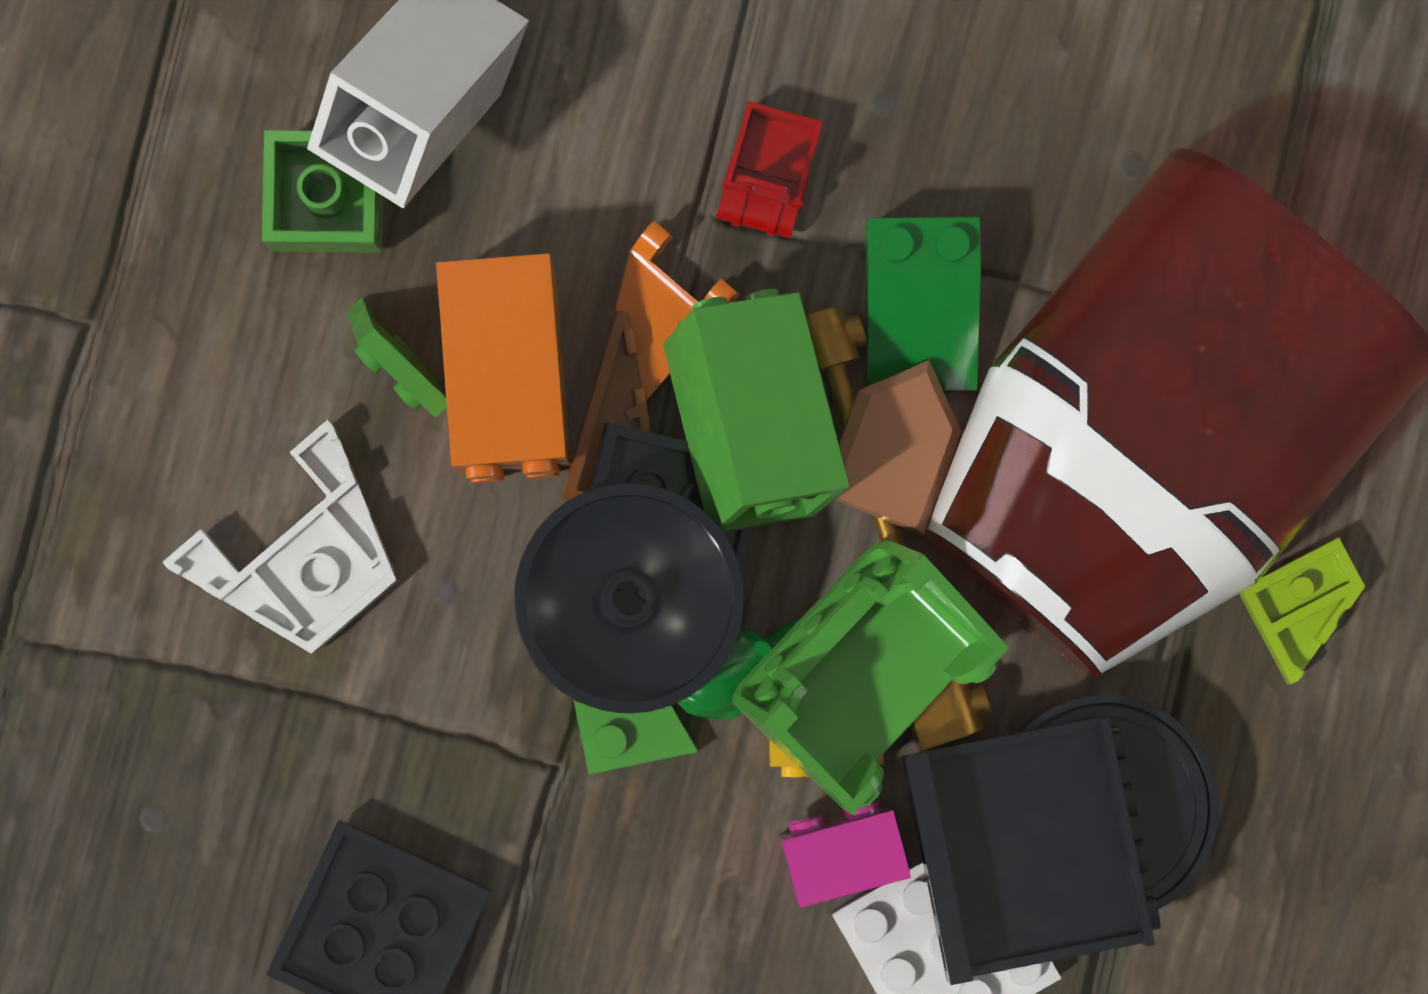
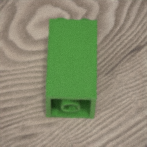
[663,289,850,533]

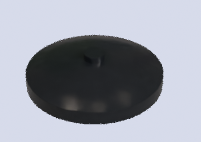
[514,483,744,714]

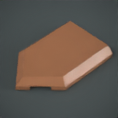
[834,360,962,535]

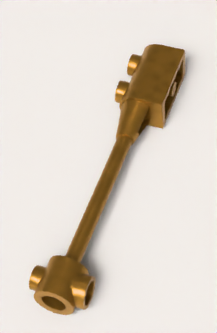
[806,306,991,750]

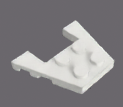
[162,420,399,654]

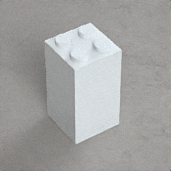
[307,0,529,208]

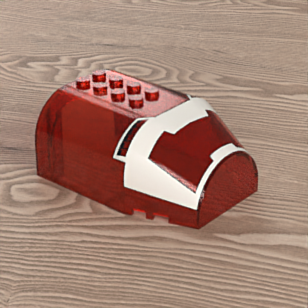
[920,148,1428,679]

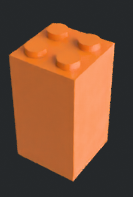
[436,253,571,484]

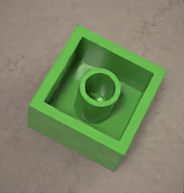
[262,130,383,253]

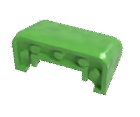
[732,540,1009,815]

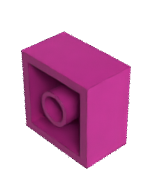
[779,800,911,908]

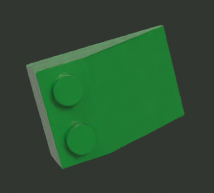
[864,217,981,392]

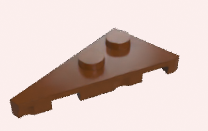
[561,310,652,500]

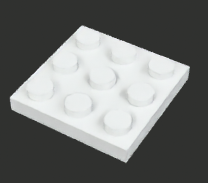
[831,861,1062,994]

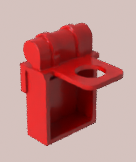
[716,101,823,239]

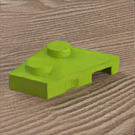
[1239,537,1365,684]

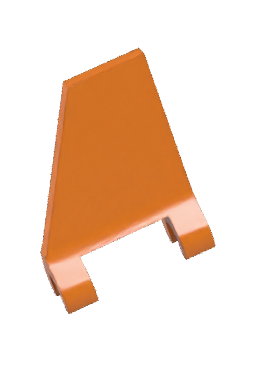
[615,221,740,402]

